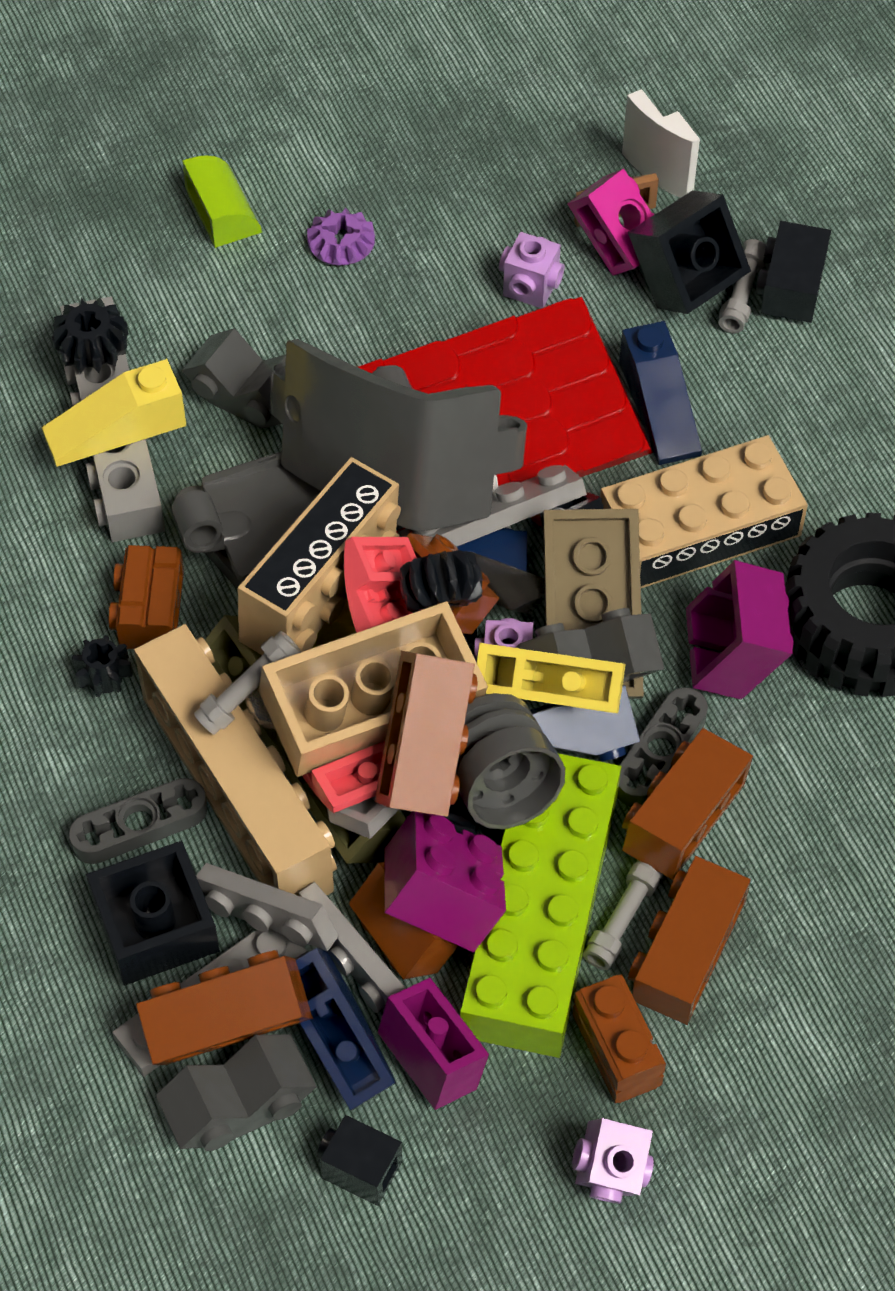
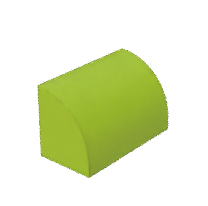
[182,155,262,248]

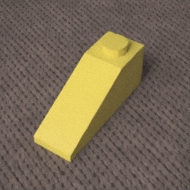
[42,359,186,467]
[477,643,626,714]

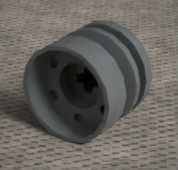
[455,693,565,829]

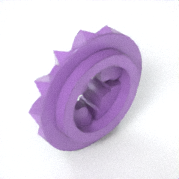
[307,207,375,265]

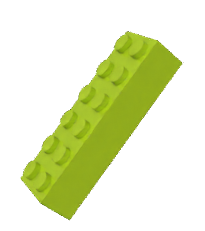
[460,753,621,1058]

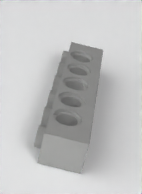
[60,296,166,542]

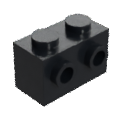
[756,220,831,323]

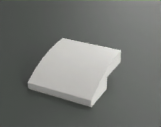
[622,89,700,198]

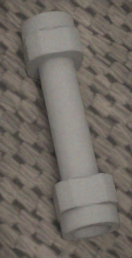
[718,239,766,333]
[194,631,301,735]
[583,860,663,970]

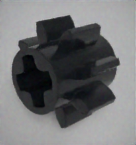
[72,635,133,697]

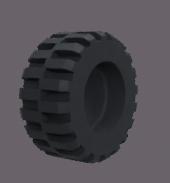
[785,513,895,697]

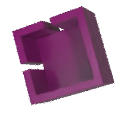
[685,560,793,700]
[384,811,506,952]

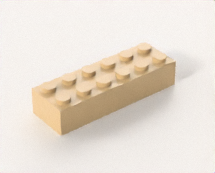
[134,624,337,896]

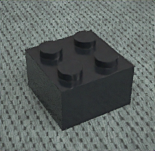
[628,190,751,314]
[86,840,220,986]

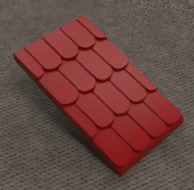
[358,296,653,537]

